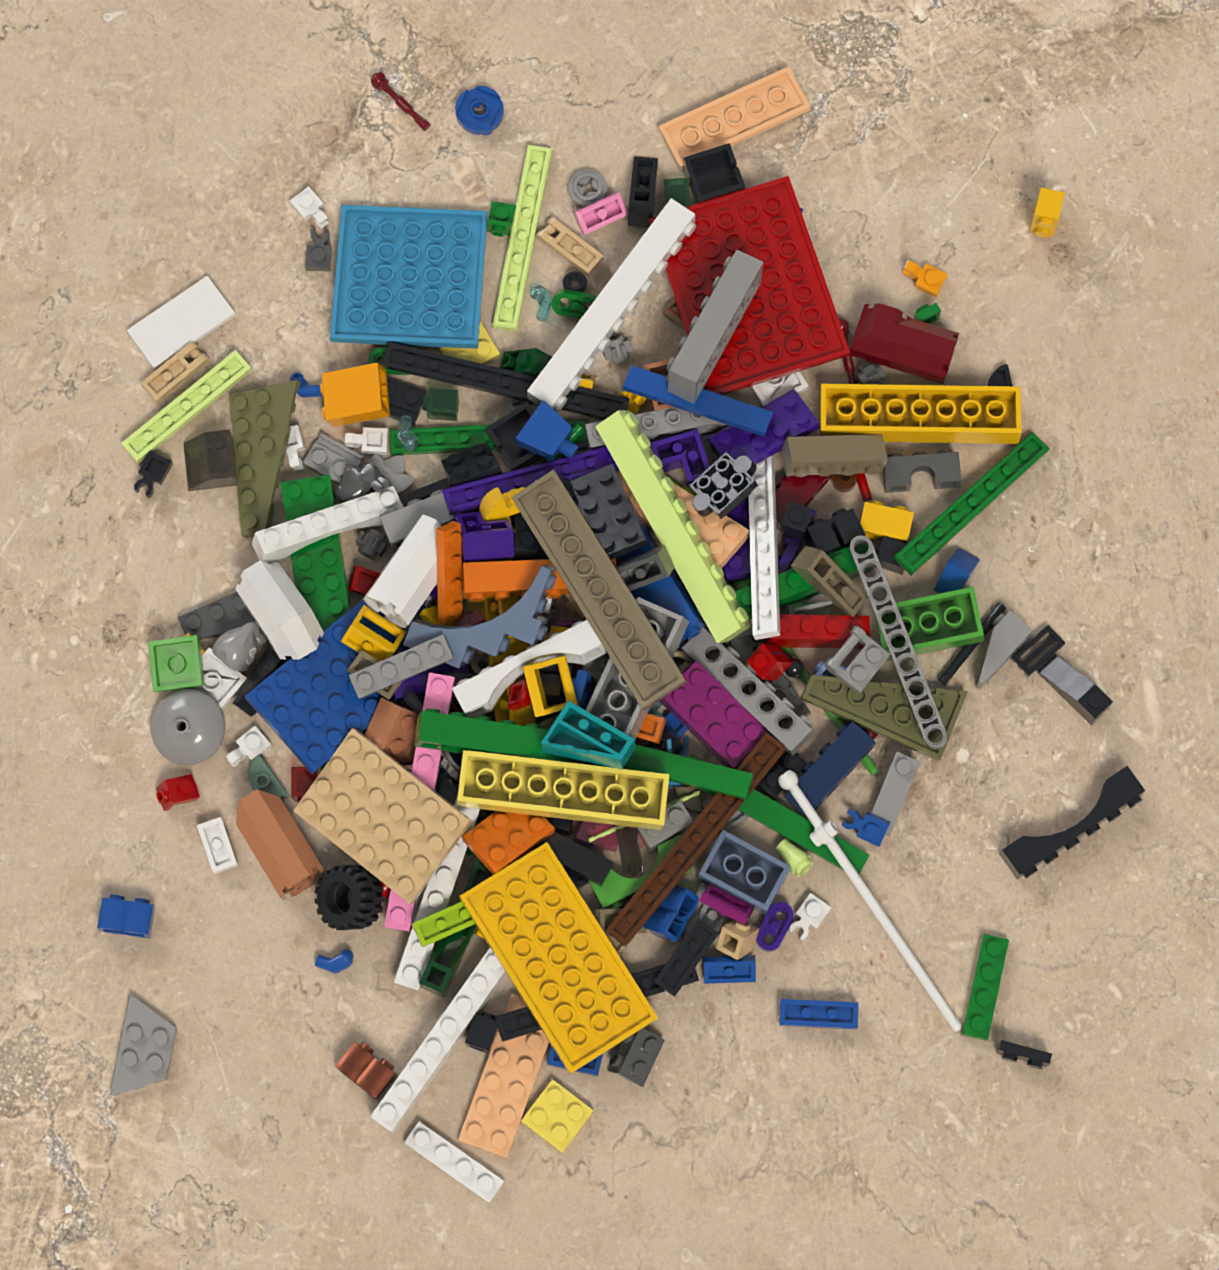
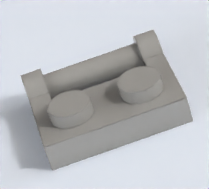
[824,626,891,694]

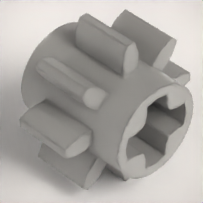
[602,333,633,364]

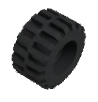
[314,865,385,930]

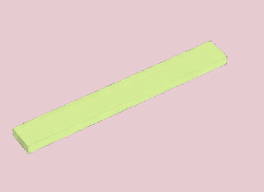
[493,144,552,332]

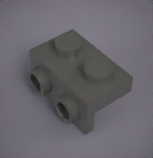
[608,1028,665,1087]

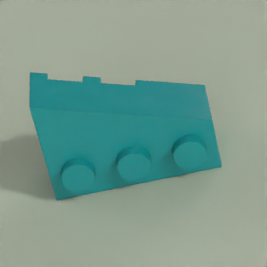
[541,701,636,769]

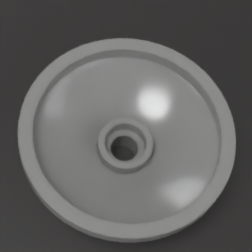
[151,689,225,765]

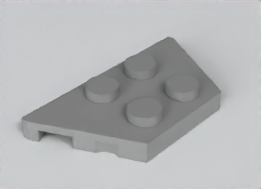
[110,996,177,1096]

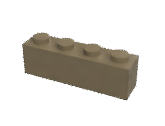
[781,434,888,477]

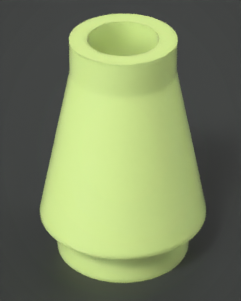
[776,839,813,877]

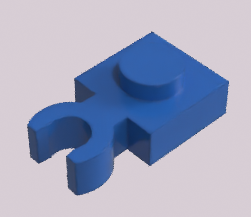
[841,808,891,847]

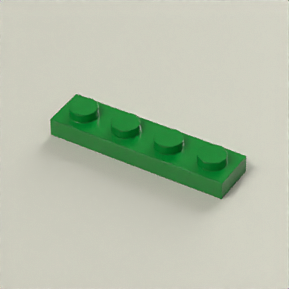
[962,934,1009,1041]

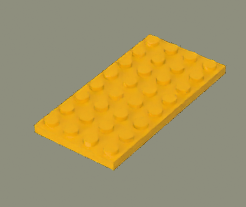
[459,842,658,1074]

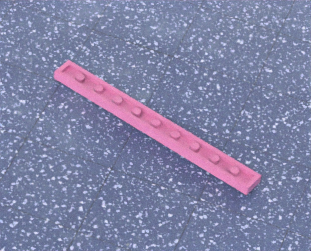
[384,673,455,931]

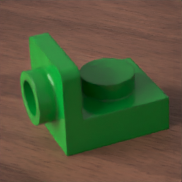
[486,201,516,237]

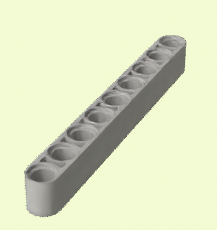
[850,535,947,750]

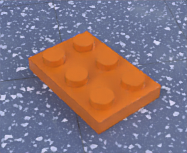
[462,811,555,875]

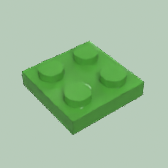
[148,635,205,692]

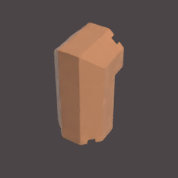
[236,789,325,900]

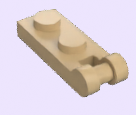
[535,217,604,277]
[141,341,210,404]

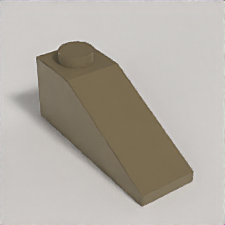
[791,546,868,617]

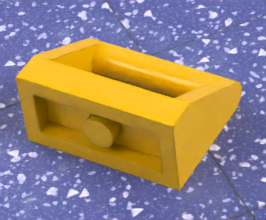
[341,605,406,662]
[523,655,578,717]

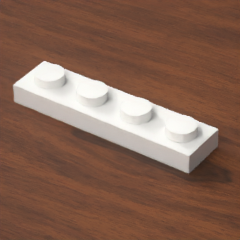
[404,1122,504,1204]

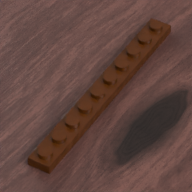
[606,732,787,947]

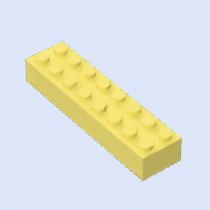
[456,750,669,830]

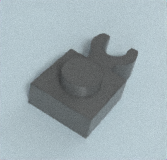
[305,228,332,272]

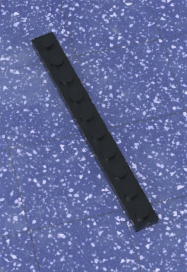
[383,342,630,420]

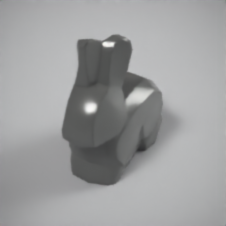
[334,462,390,504]

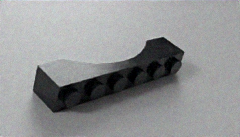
[1000,766,1145,880]

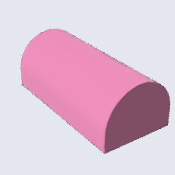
[574,192,628,235]

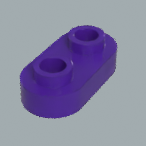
[756,902,794,952]

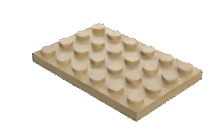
[293,728,472,904]

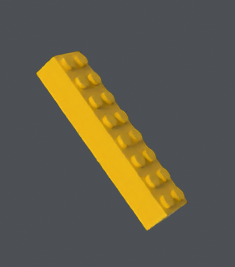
[820,384,1022,444]

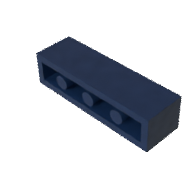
[784,721,876,820]

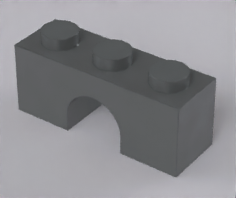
[883,449,962,493]

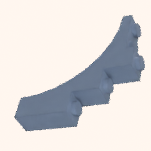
[403,564,557,668]

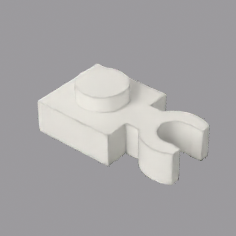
[789,893,831,941]

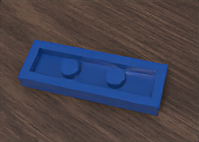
[779,999,859,1030]

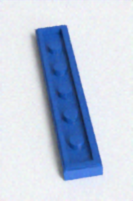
[623,365,773,437]

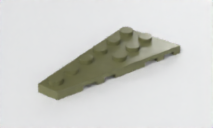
[229,380,301,538]
[800,675,968,761]

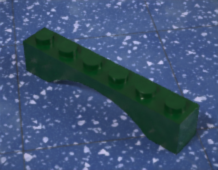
[419,857,493,998]

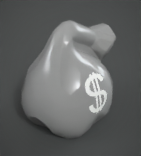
[212,621,267,672]

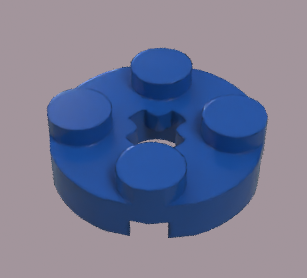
[455,86,504,136]

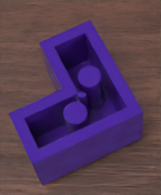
[650,429,710,489]
[455,512,514,562]

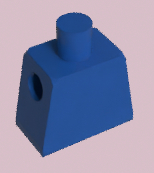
[516,400,579,461]

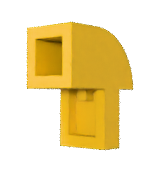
[479,487,525,523]

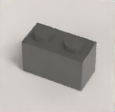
[616,545,675,591]

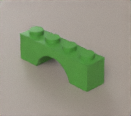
[589,834,695,909]

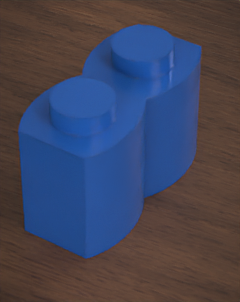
[644,885,699,942]
[97,894,155,938]

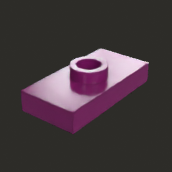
[699,884,755,925]

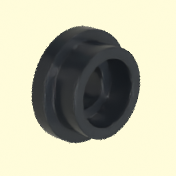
[563,271,587,292]

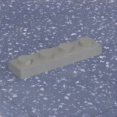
[349,635,454,700]

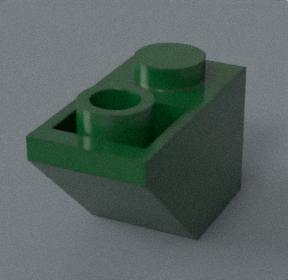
[499,348,552,377]

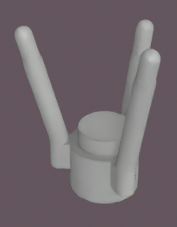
[787,592,833,615]

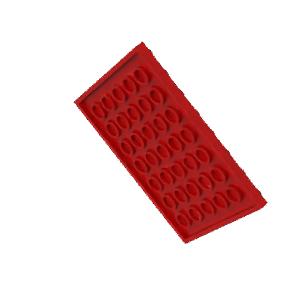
[649,176,850,395]

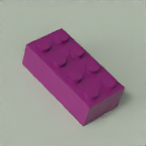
[659,660,769,769]

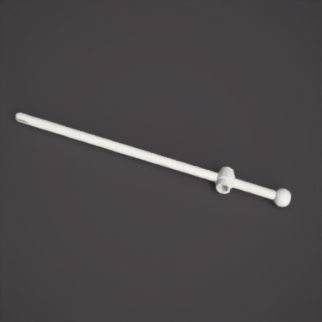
[778,770,961,1032]

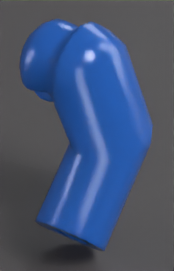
[290,372,323,398]
[315,950,354,973]

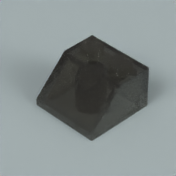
[183,429,237,491]

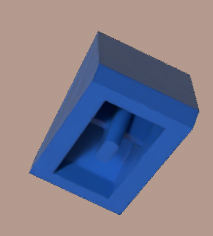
[934,548,980,594]

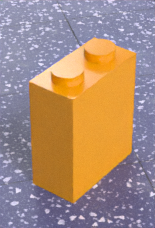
[320,363,390,427]

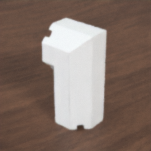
[363,515,442,628]
[236,561,324,660]

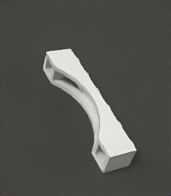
[252,486,403,564]
[452,620,606,719]

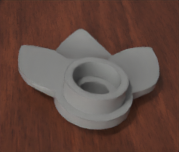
[368,454,414,494]

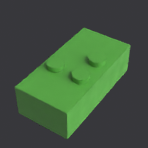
[876,587,985,662]

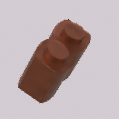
[335,1041,396,1100]

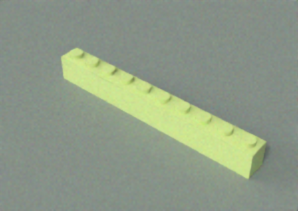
[595,410,751,643]

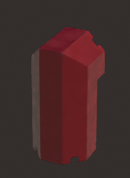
[850,303,959,384]

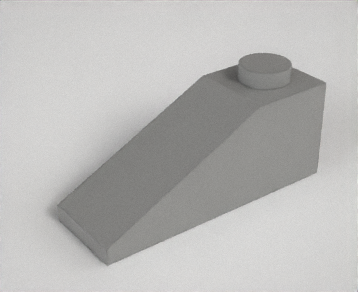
[976,610,1033,690]
[872,752,920,837]

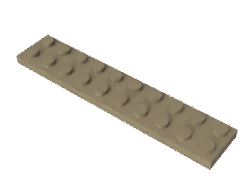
[511,469,687,710]

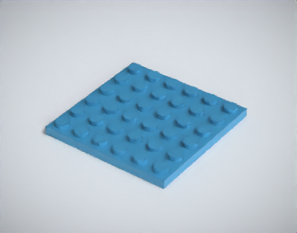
[330,205,488,349]

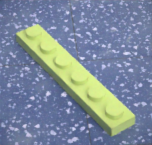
[121,350,252,464]

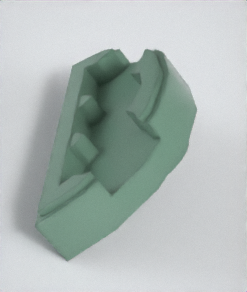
[248,755,288,799]

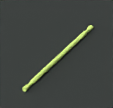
[588,790,701,842]

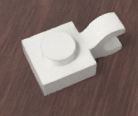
[290,186,329,230]
[285,424,306,472]
[345,427,388,455]
[226,726,272,768]

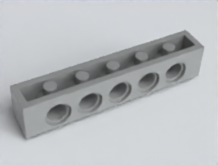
[584,396,731,451]
[682,627,814,756]

